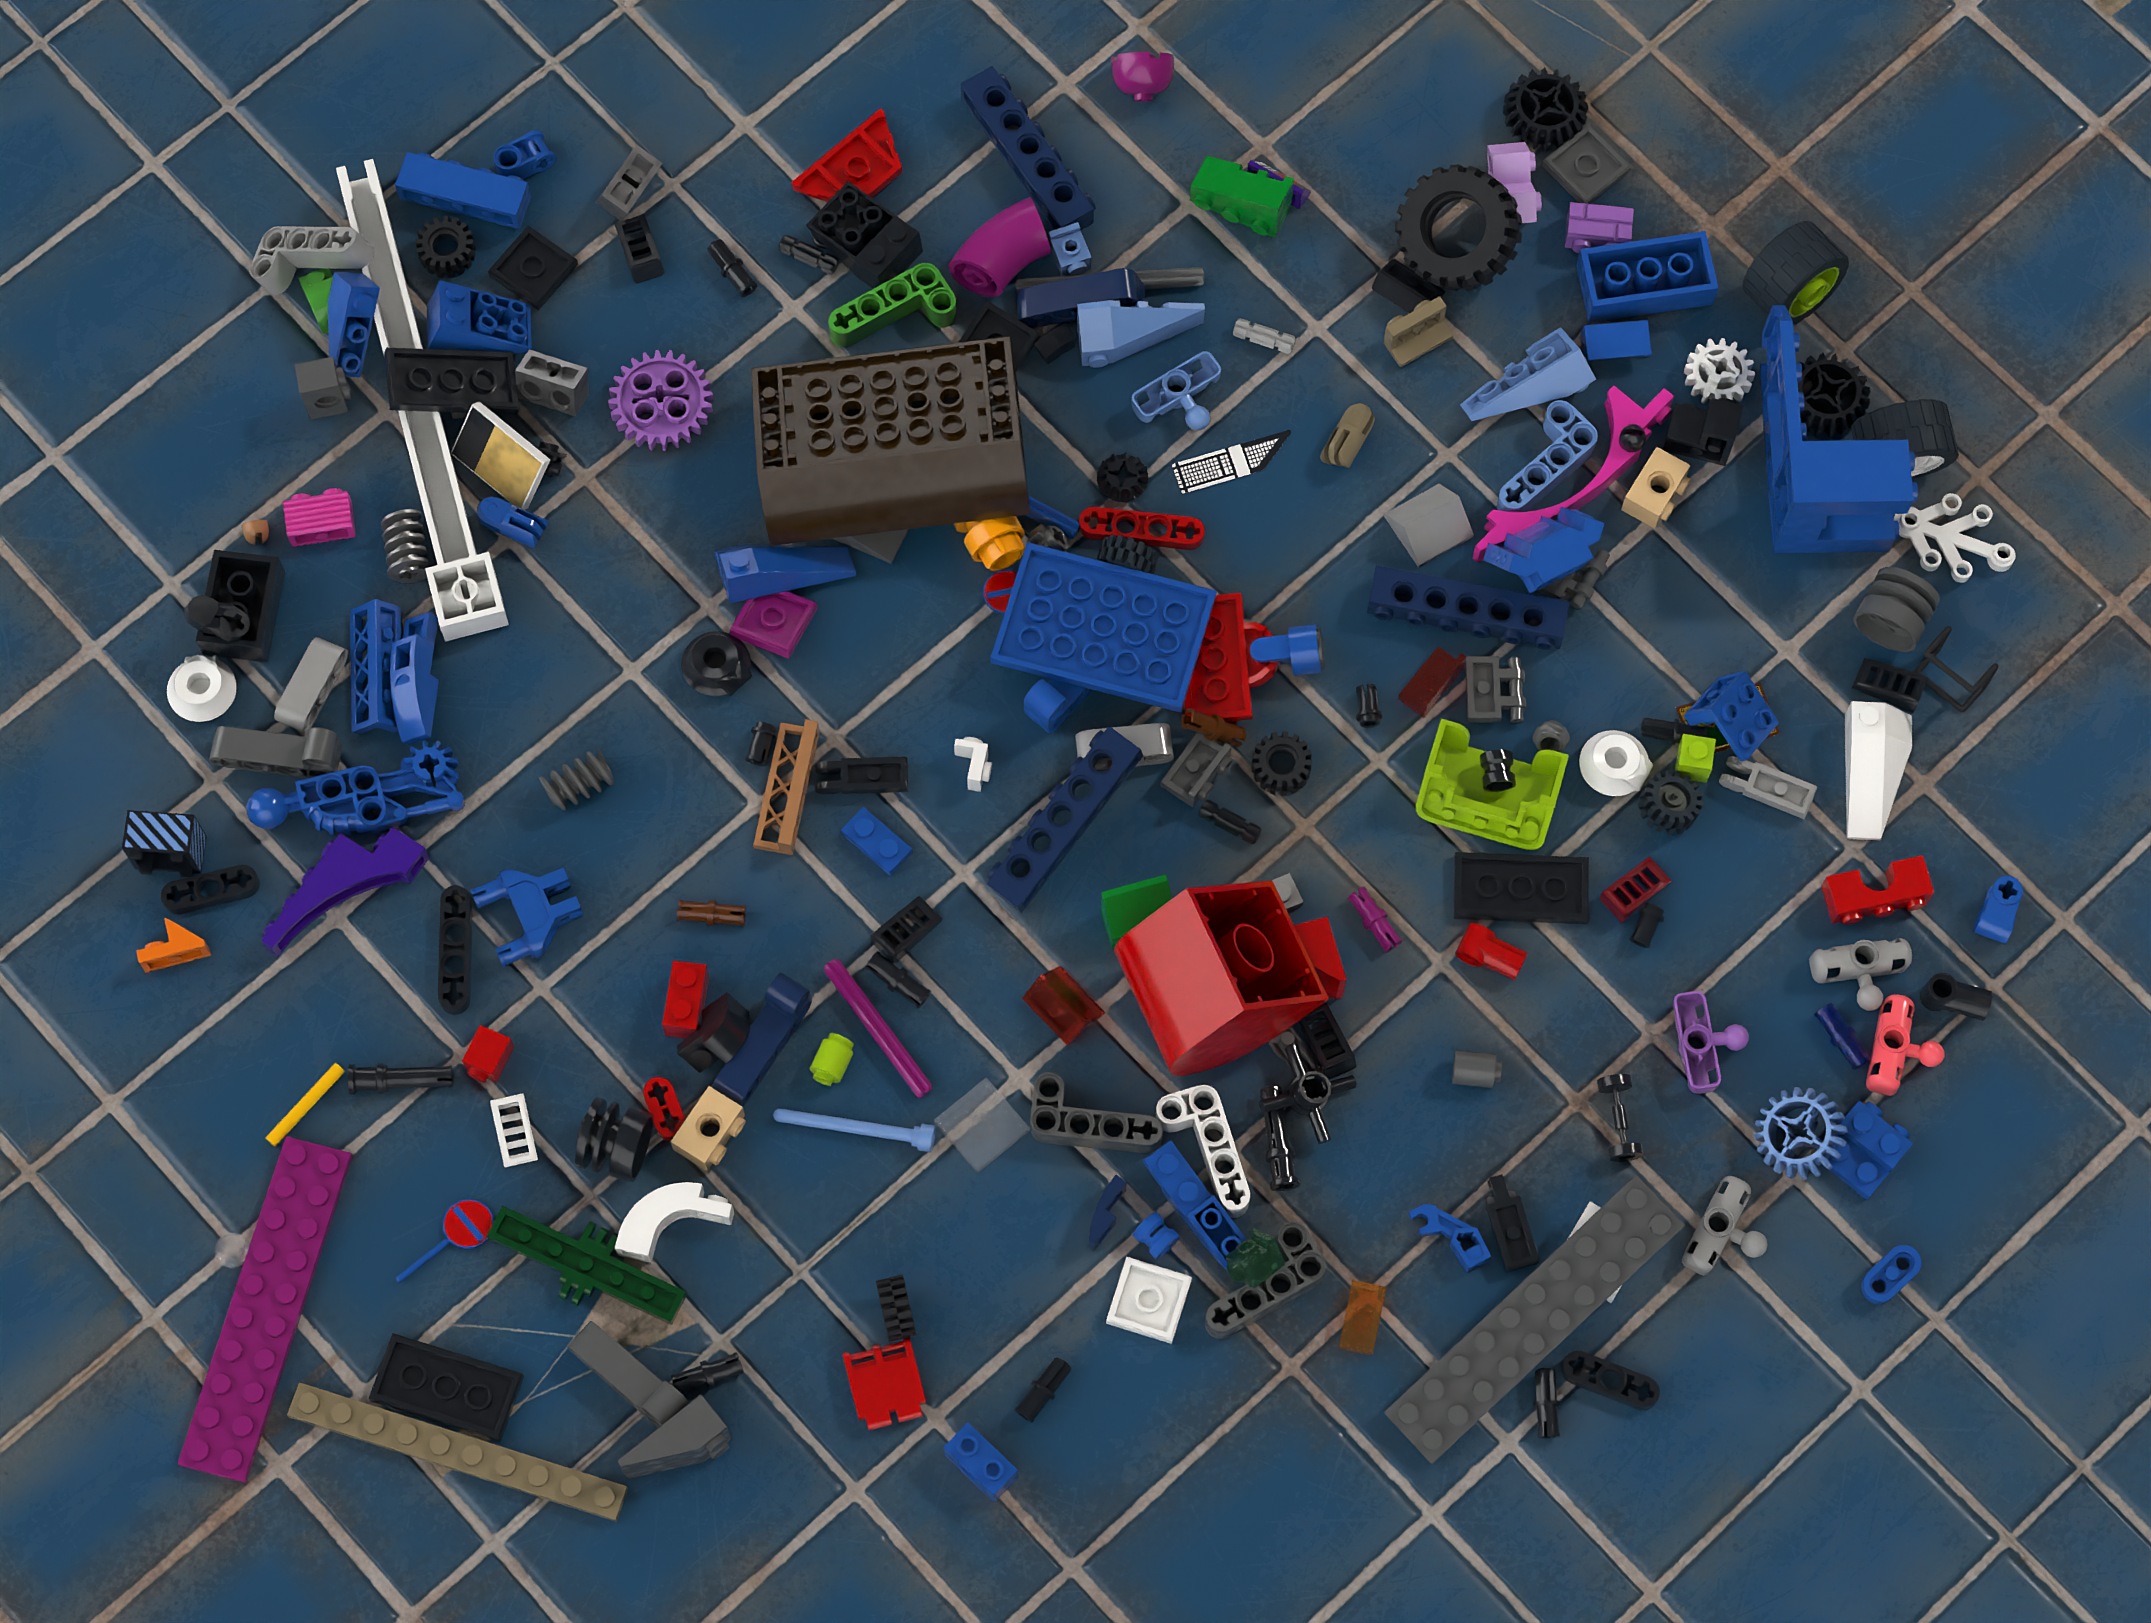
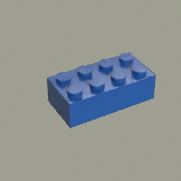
[1576,231,1719,323]

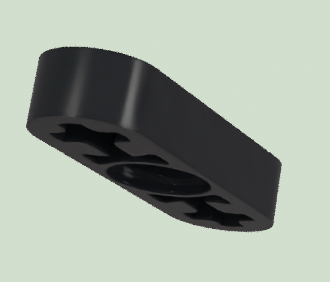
[161,865,260,914]
[1561,1351,1660,1410]

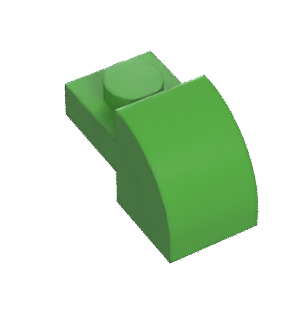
[298,268,333,335]

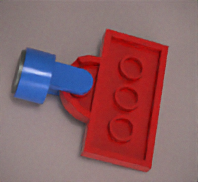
[1185,592,1325,722]

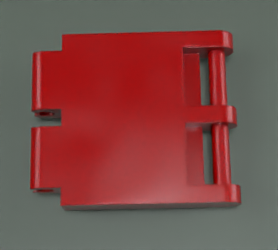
[842,1337,926,1430]

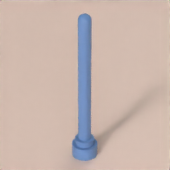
[773,1109,936,1152]

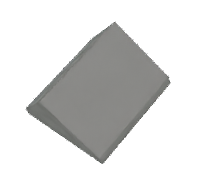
[1384,484,1474,568]

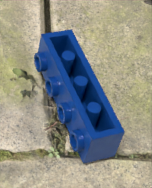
[395,152,531,230]

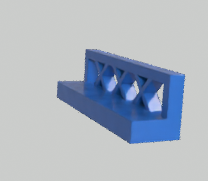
[350,599,401,735]

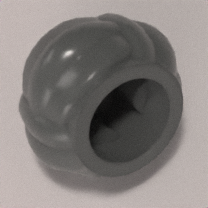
[1532,720,1570,752]

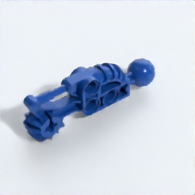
[247,740,465,836]

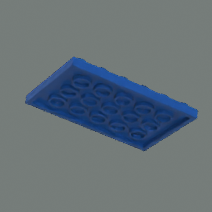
[990,542,1217,713]

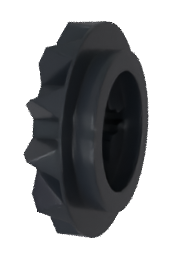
[1097,452,1148,502]

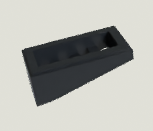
[614,214,664,283]
[1852,658,1929,713]
[870,896,942,964]
[1298,1003,1356,1080]

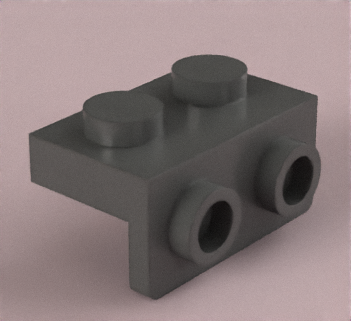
[1160,732,1233,808]

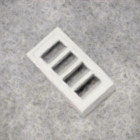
[490,1093,538,1168]

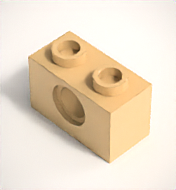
[1621,447,1691,529]
[671,1086,746,1171]

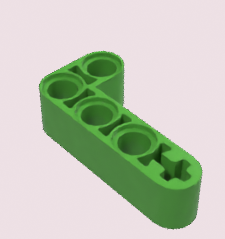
[828,263,957,347]

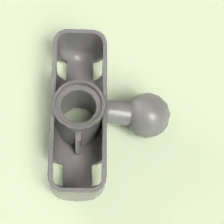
[1809,938,1912,1011]
[1682,1176,1768,1276]

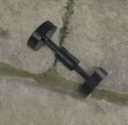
[1597,1074,1644,1162]

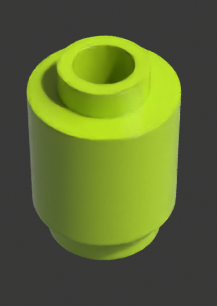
[809,1033,854,1086]

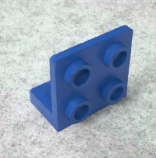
[1684,670,1779,761]

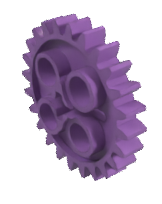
[608,350,714,451]

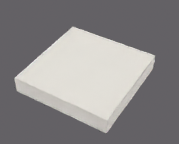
[1106,1257,1192,1344]

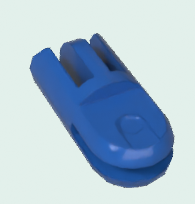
[477,497,549,549]

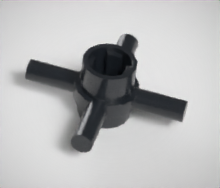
[1259,1044,1357,1144]

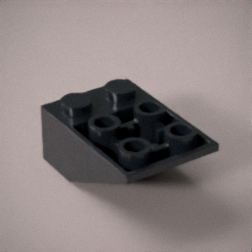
[806,181,923,289]

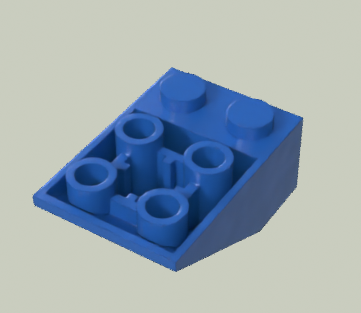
[427,280,532,354]

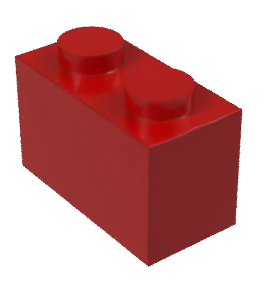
[662,960,709,1039]

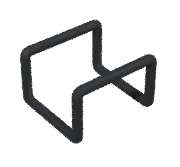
[1914,626,1999,712]

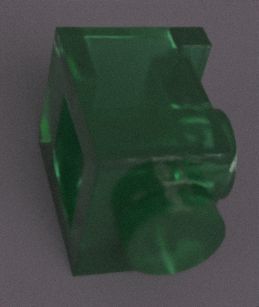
[1226,1228,1286,1288]

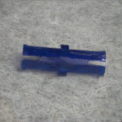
[1814,1003,1871,1070]

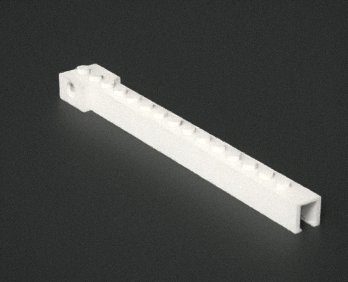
[336,159,509,642]

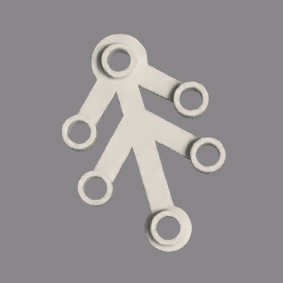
[1893,493,2016,583]

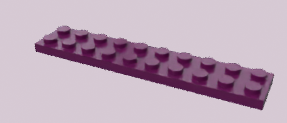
[177,1136,353,1484]

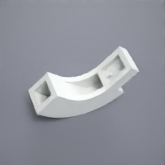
[615,1182,734,1263]

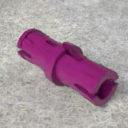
[1347,886,1403,953]

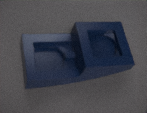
[1089,1175,1127,1251]

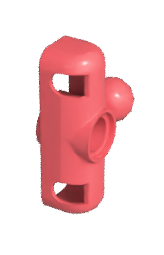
[1866,994,1945,1096]

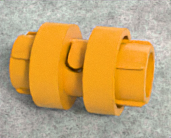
[954,516,1025,571]

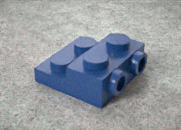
[1822,1101,1913,1200]

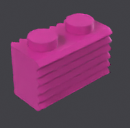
[283,488,356,547]

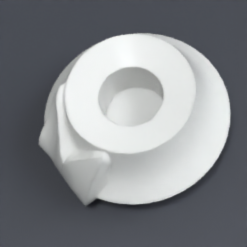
[167,655,236,722]
[1579,730,1653,796]

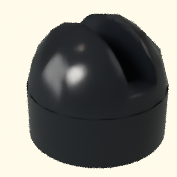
[1619,424,1646,452]

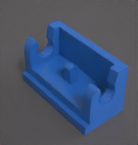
[1580,320,1652,362]

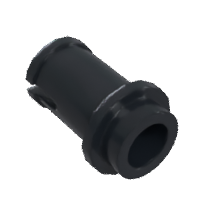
[1356,684,1382,728]
[745,722,777,766]
[1629,903,1664,948]

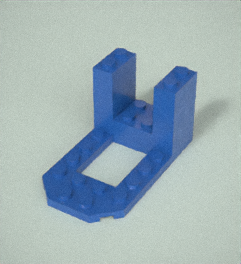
[1759,305,1918,553]

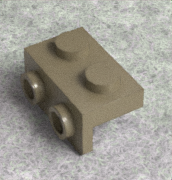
[1383,296,1453,367]

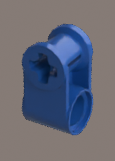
[493,130,557,179]
[1973,875,2023,944]

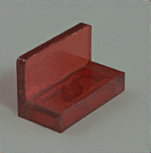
[1398,647,1467,718]
[1022,966,1105,1046]

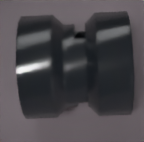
[1480,749,1516,792]

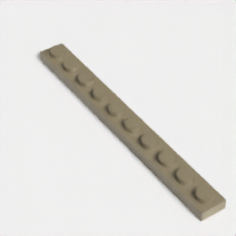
[287,1382,628,1522]

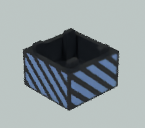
[122,810,207,877]

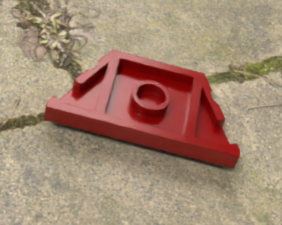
[791,108,902,202]

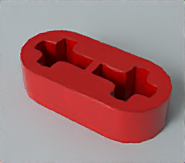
[643,1077,685,1141]

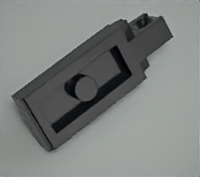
[1485,1174,1540,1272]

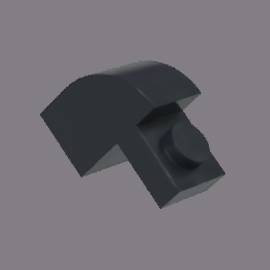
[677,992,750,1073]

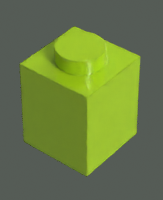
[1674,734,1716,783]

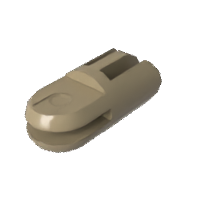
[1320,403,1375,468]

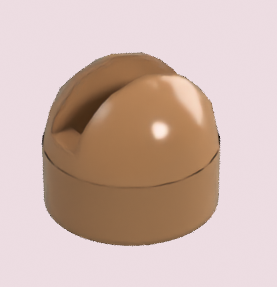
[242,520,269,545]

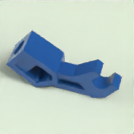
[1408,1204,1491,1273]

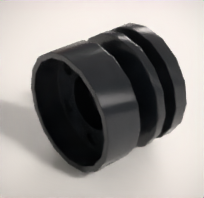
[575,1097,654,1182]

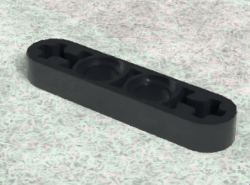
[438,885,473,1015]

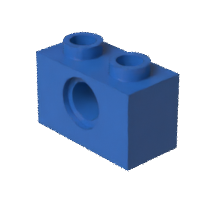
[943,1422,1019,1503]

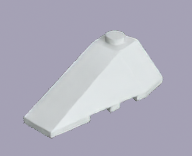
[1845,701,1912,841]

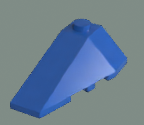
[714,543,856,604]

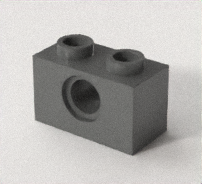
[294,356,352,420]

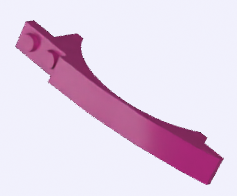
[1472,386,1674,562]

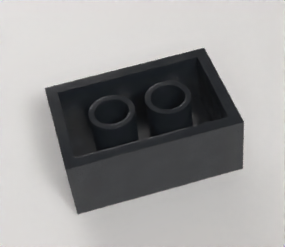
[196,550,285,662]

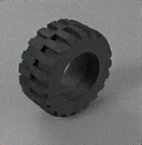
[1395,164,1522,291]

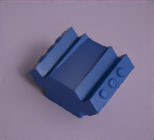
[1483,507,1605,594]

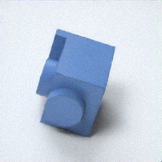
[1048,222,1092,276]

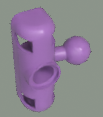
[1672,991,1749,1094]

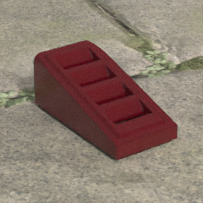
[1599,857,1671,923]

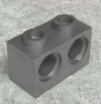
[596,145,663,221]
[515,349,589,416]

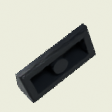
[1372,259,1446,313]

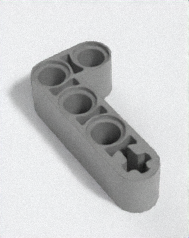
[249,226,375,295]

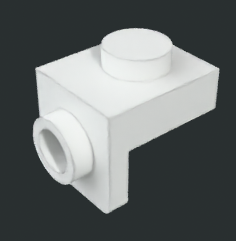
[954,737,992,792]

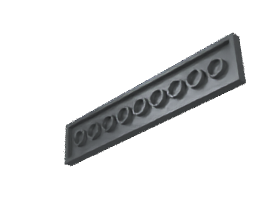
[1384,1175,1685,1464]

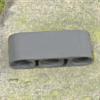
[274,637,348,733]
[1075,723,1174,770]

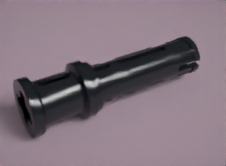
[348,1063,453,1095]
[1260,1086,1300,1191]

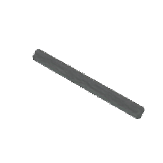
[1015,267,1204,293]

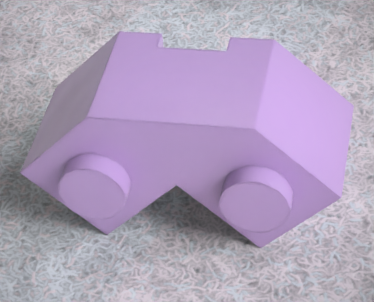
[1487,142,1542,223]

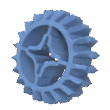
[1754,1087,1848,1180]

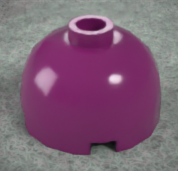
[1111,52,1174,102]

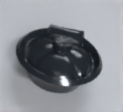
[681,631,752,696]

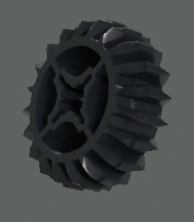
[1503,67,1588,151]
[1798,353,1871,439]

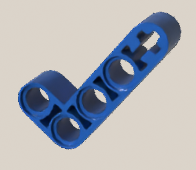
[1024,679,1093,734]

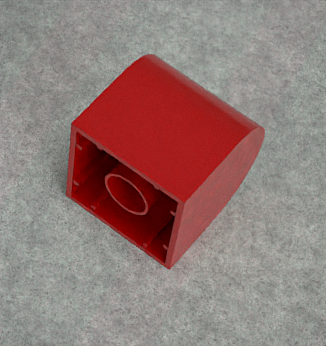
[1114,880,1329,1076]

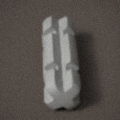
[1233,318,1295,354]

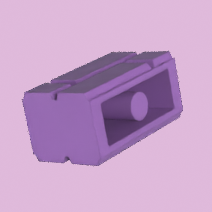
[1564,202,1634,253]

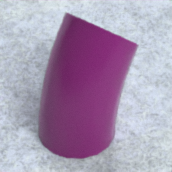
[948,197,1051,298]

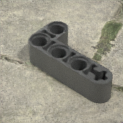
[209,726,343,778]
[1030,1072,1163,1154]
[1205,1221,1326,1339]
[567,1321,689,1428]

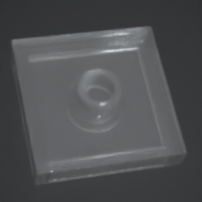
[934,1078,1030,1173]

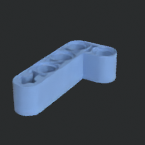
[1496,400,1598,512]

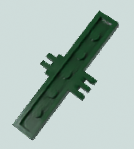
[487,1205,687,1325]

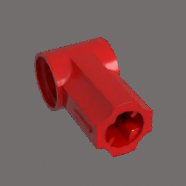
[1455,923,1528,981]

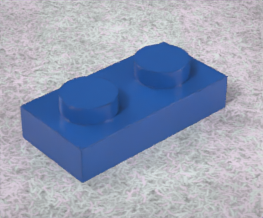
[841,807,913,876]

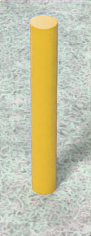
[265,1063,345,1147]

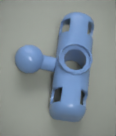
[1131,351,1221,431]

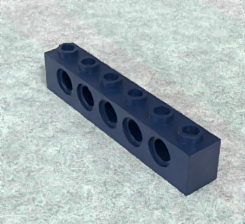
[960,66,1096,230]
[1367,566,1570,650]
[986,726,1144,913]

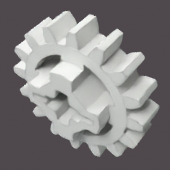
[1684,338,1755,404]

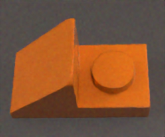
[136,918,211,973]

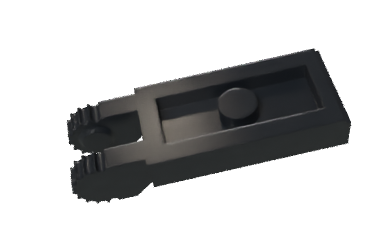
[815,756,908,794]

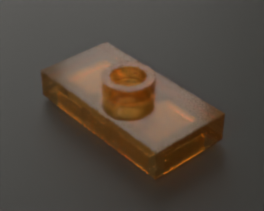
[1338,1280,1386,1356]

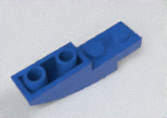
[390,611,439,745]
[1142,1140,1254,1271]

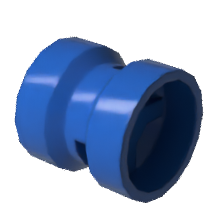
[1132,1212,1180,1260]

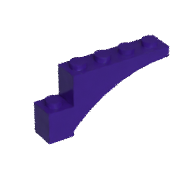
[261,827,429,957]

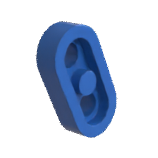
[1861,1245,1922,1304]

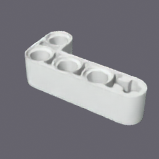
[1156,1085,1250,1218]

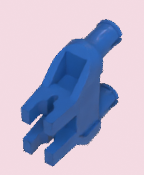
[470,868,584,968]

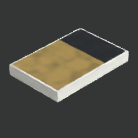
[451,402,550,510]

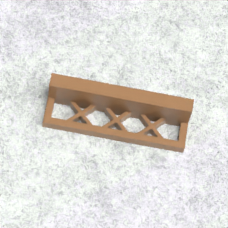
[753,719,820,855]

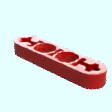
[1079,507,1205,550]

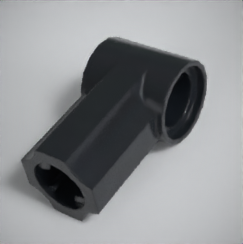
[1920,973,1993,1021]

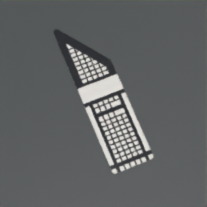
[1172,430,1291,494]

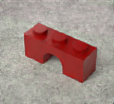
[1821,855,1934,925]

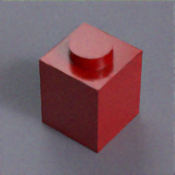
[462,1025,514,1083]

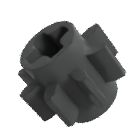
[1028,524,1067,551]

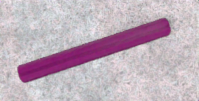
[824,958,932,1098]

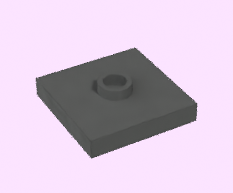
[1542,124,1632,204]

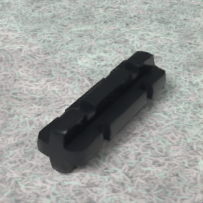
[778,235,839,274]
[1199,800,1262,844]

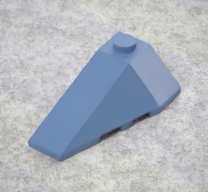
[1077,300,1205,368]
[1460,327,1596,421]

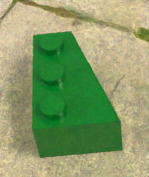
[1190,156,1294,238]

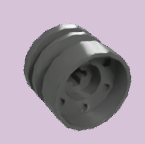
[1853,567,1940,652]

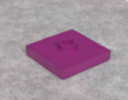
[730,591,817,659]

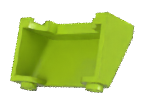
[1416,718,1569,850]

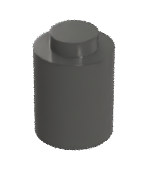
[1452,1050,1502,1088]

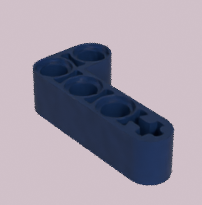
[1016,268,1146,328]
[712,973,812,1107]

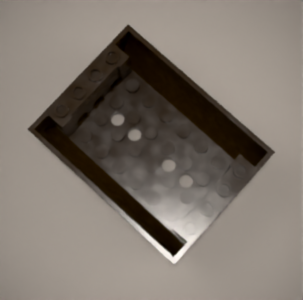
[751,336,1030,546]

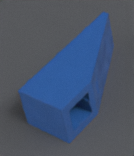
[328,272,380,377]

